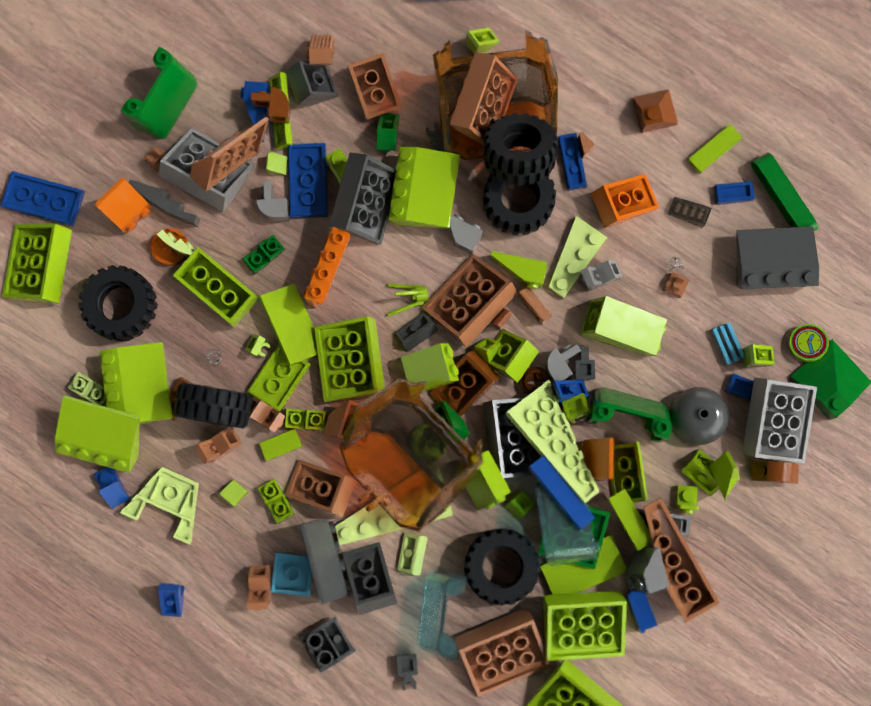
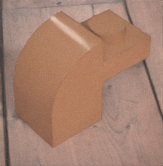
[249,396,285,433]
[193,427,242,464]
[247,566,272,610]

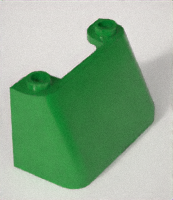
[120,47,197,140]
[586,387,672,443]

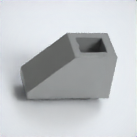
[449,214,483,255]

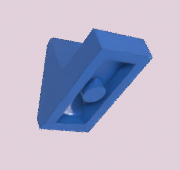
[553,380,590,407]
[94,467,130,509]
[158,583,185,617]

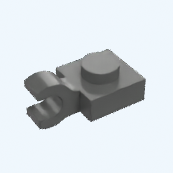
[575,347,595,380]

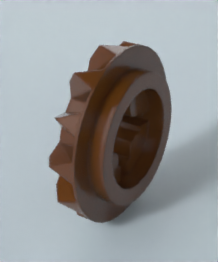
[520,366,551,395]

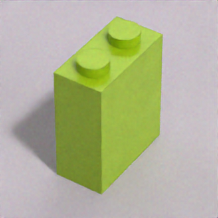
[401,343,459,394]
[456,450,511,510]

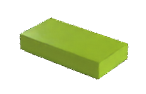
[259,429,303,461]

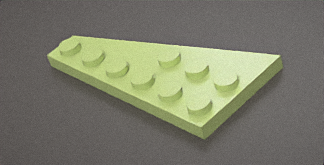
[506,380,599,504]
[335,459,453,545]

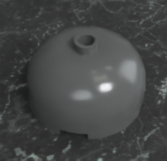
[669,387,729,446]

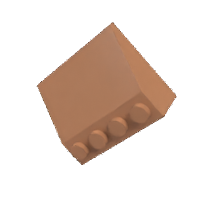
[450,52,518,145]
[190,117,269,191]
[422,254,518,348]
[454,607,551,697]

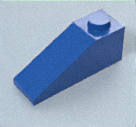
[241,81,270,142]

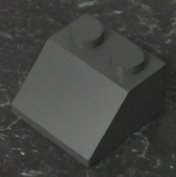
[286,61,338,106]
[625,546,669,594]

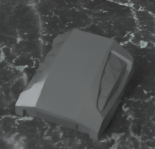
[300,616,356,673]

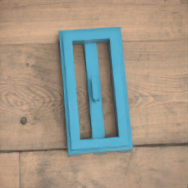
[711,323,745,365]

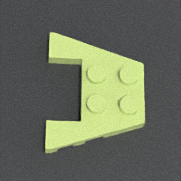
[120,467,199,544]

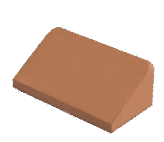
[518,288,552,324]

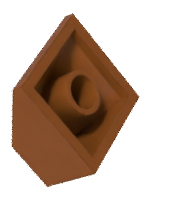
[632,89,678,133]

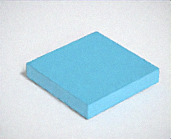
[271,552,313,596]

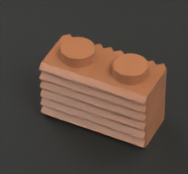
[306,34,335,65]

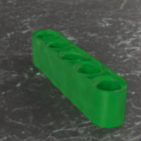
[751,152,818,231]

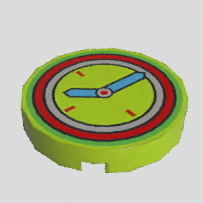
[789,324,829,362]

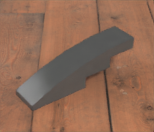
[129,180,200,227]

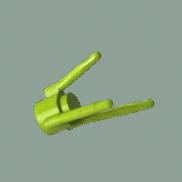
[387,284,428,317]

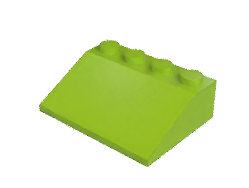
[388,147,460,228]
[2,224,72,304]
[314,316,386,402]
[99,342,173,424]
[55,395,140,473]
[543,591,627,661]
[526,660,623,706]

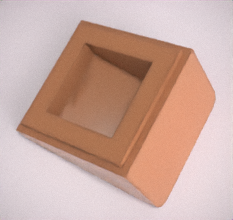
[578,132,594,159]
[490,308,512,330]

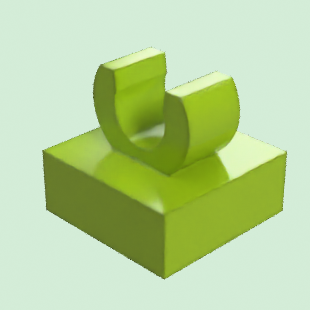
[245,334,270,357]

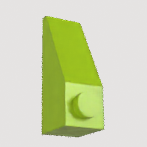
[490,251,548,290]

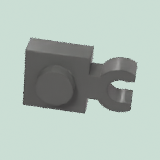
[426,122,456,152]
[396,654,418,691]

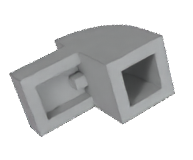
[257,181,290,222]
[581,260,622,290]
[546,344,581,382]

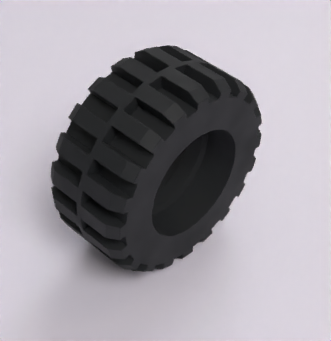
[483,113,558,185]
[483,174,556,236]
[78,265,158,341]
[173,383,252,429]
[464,528,541,606]

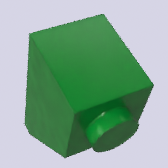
[377,113,399,152]
[430,400,470,446]

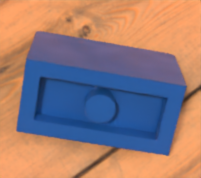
[624,591,657,634]

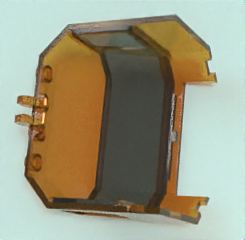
[433,30,558,160]
[339,378,483,532]

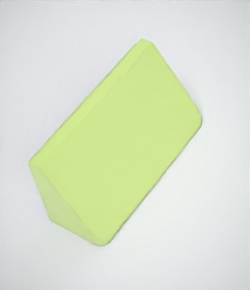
[397,532,427,575]

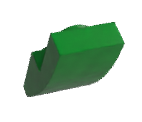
[243,235,285,275]

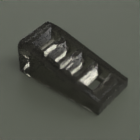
[668,197,712,228]

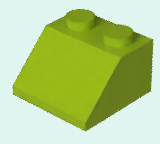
[487,329,539,383]

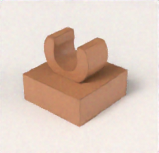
[143,145,165,173]
[663,272,690,298]

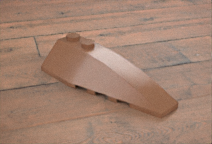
[643,497,720,623]

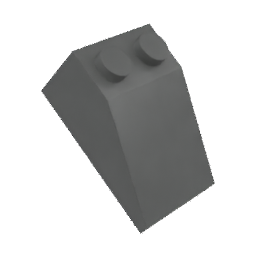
[342,542,397,615]

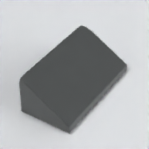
[394,312,438,352]

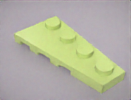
[548,216,607,299]

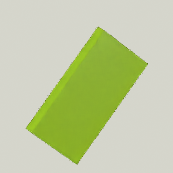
[610,442,648,502]

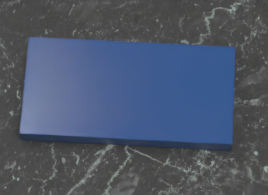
[288,143,328,219]
[0,171,85,227]

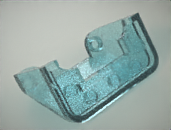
[535,482,600,566]
[418,571,467,660]

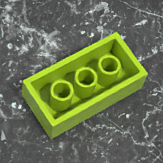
[173,247,259,328]

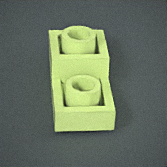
[157,229,195,258]
[68,372,106,407]

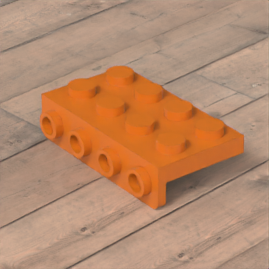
[304,227,350,308]

